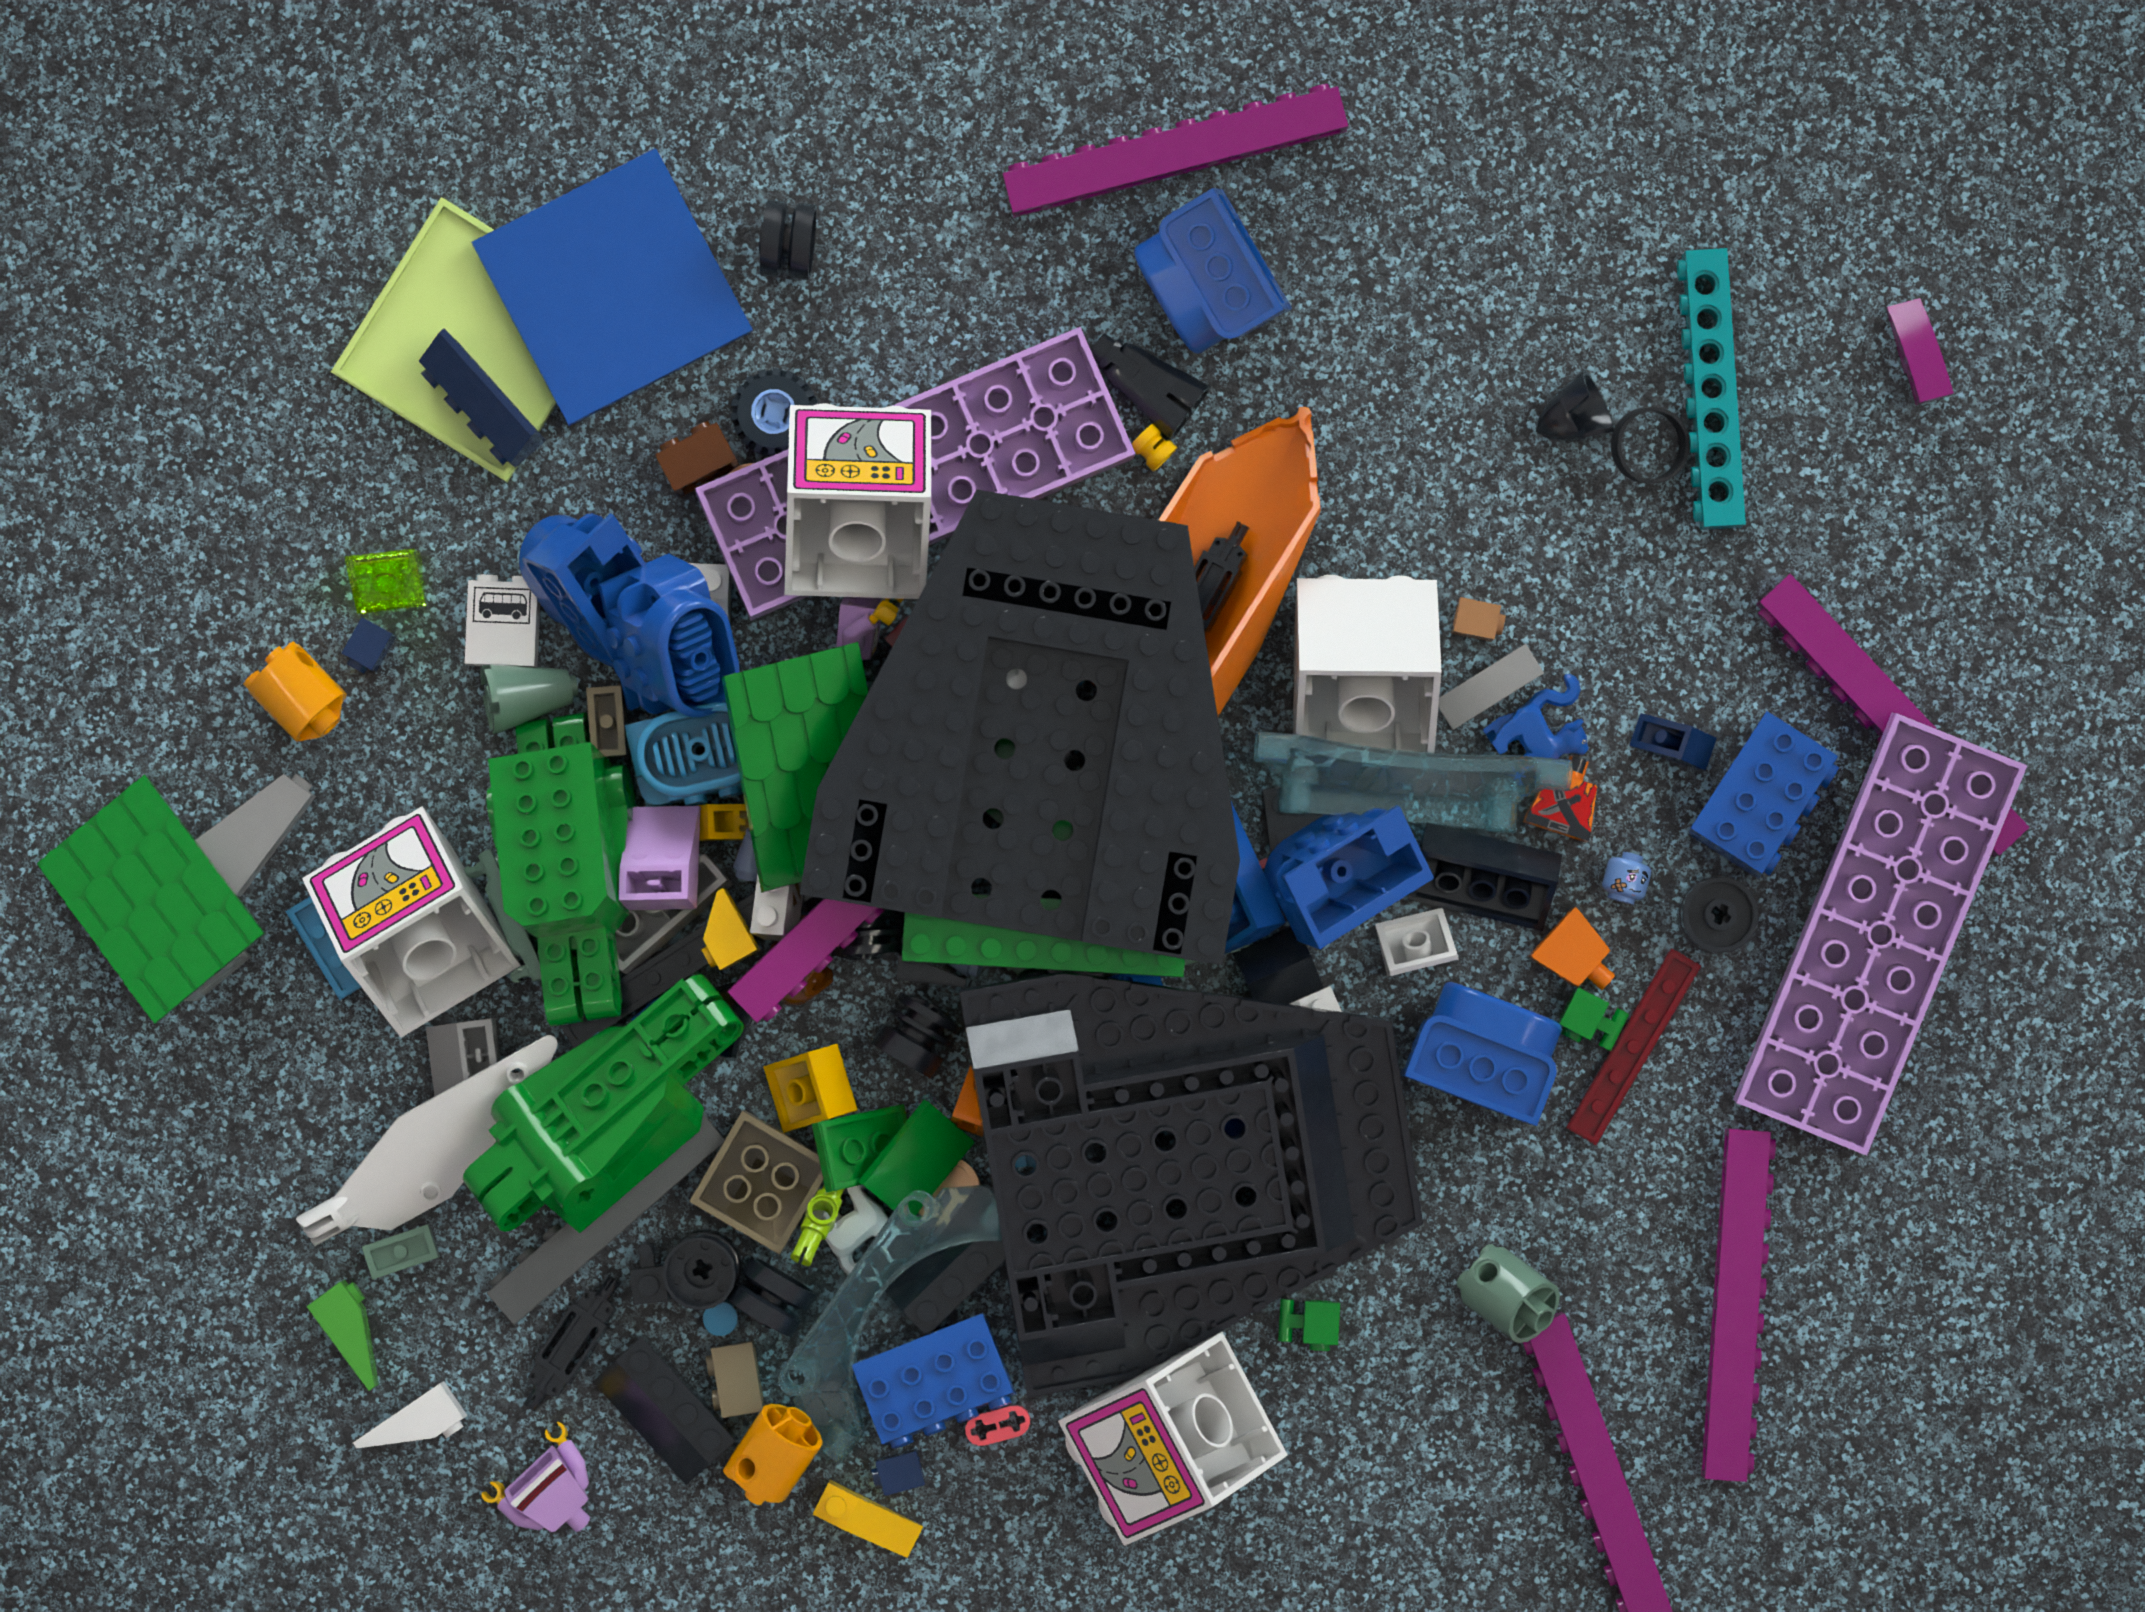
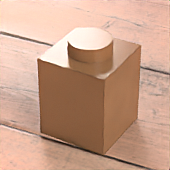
[1451,597,1506,642]

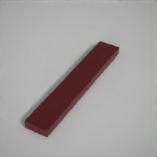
[1565,948,1701,1145]

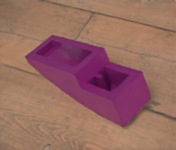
[1886,298,1954,405]

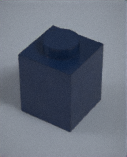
[342,617,397,674]
[871,1448,926,1496]

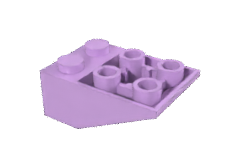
[619,806,700,910]

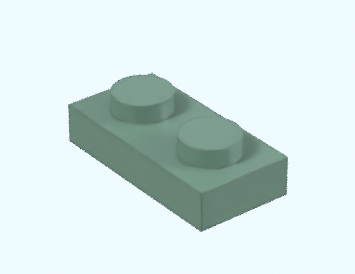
[362,1224,440,1280]

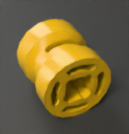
[1132,424,1177,472]

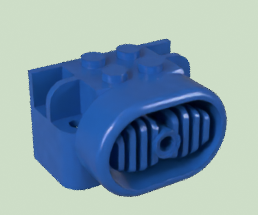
[1134,188,1292,354]
[519,513,646,668]
[598,553,740,717]
[1264,805,1434,949]
[1400,982,1562,1126]

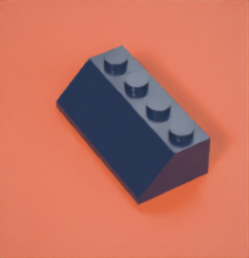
[419,328,546,468]

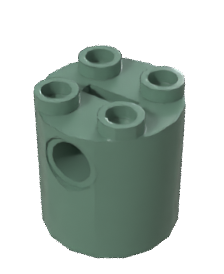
[1457,1244,1560,1343]

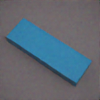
[285,896,362,1000]

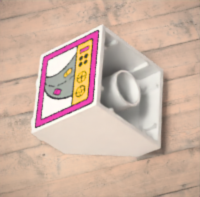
[784,403,931,599]
[302,806,521,1038]
[1058,1332,1288,1546]

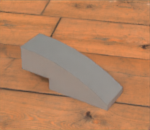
[1438,644,1544,730]

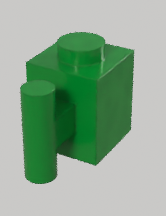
[1558,987,1629,1052]
[1278,1299,1340,1351]

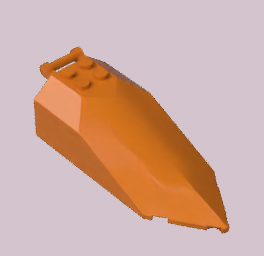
[1091,407,1321,716]

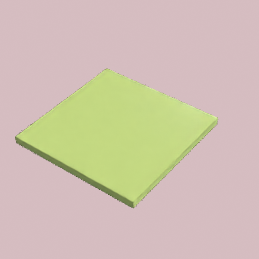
[331,197,557,483]

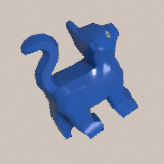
[1482,673,1589,785]

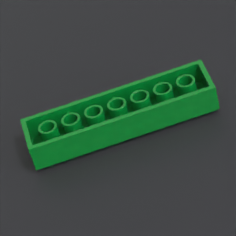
[902,894,1185,978]

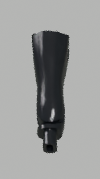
[1091,333,1211,440]

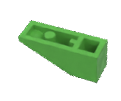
[307,1280,379,1391]

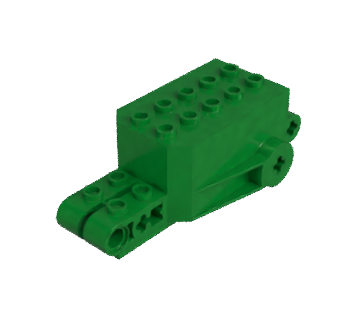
[486,712,635,1027]
[462,974,744,1233]

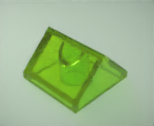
[345,548,426,614]

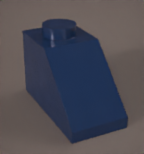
[1629,713,1717,771]

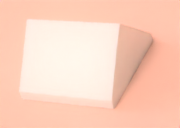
[1375,908,1458,976]

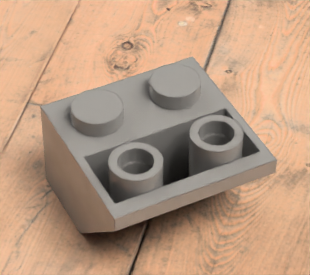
[426,1018,501,1096]

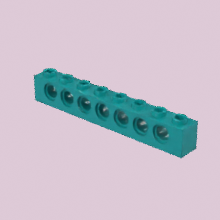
[1677,248,1746,530]

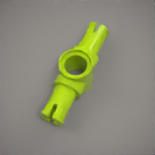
[790,1185,845,1266]

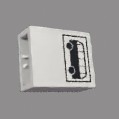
[465,574,540,667]

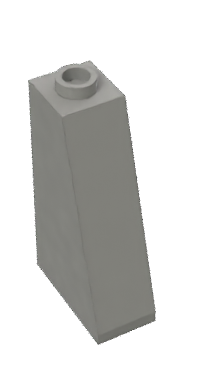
[195,774,316,896]

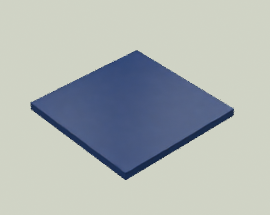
[471,148,753,426]

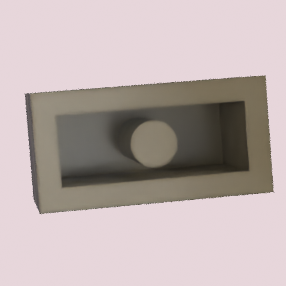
[586,685,630,759]
[706,1340,765,1418]

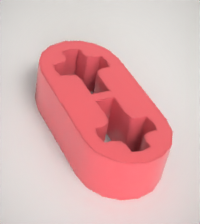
[965,1404,1030,1446]

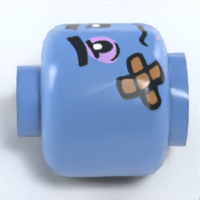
[1602,851,1651,905]

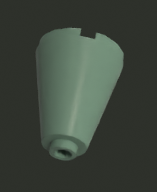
[480,664,578,734]

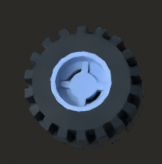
[731,368,818,457]

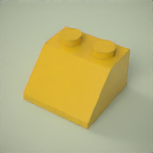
[701,888,760,970]
[763,1044,858,1133]

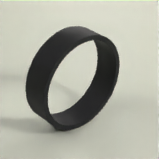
[1611,407,1690,484]

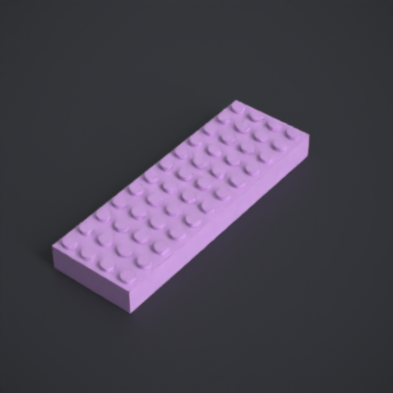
[695,327,1135,621]
[1733,712,2027,1156]

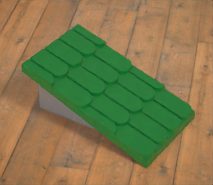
[722,642,868,893]
[37,775,265,1024]

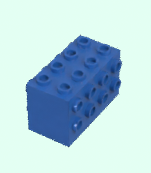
[1688,711,1839,879]
[852,1313,1016,1449]

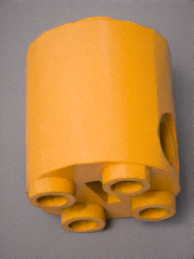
[243,641,347,742]
[723,1403,823,1505]

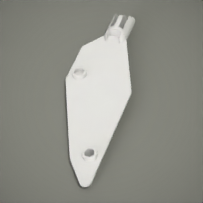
[296,1035,558,1246]

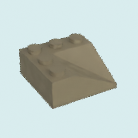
[689,1110,824,1255]

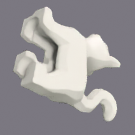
[804,1185,910,1297]

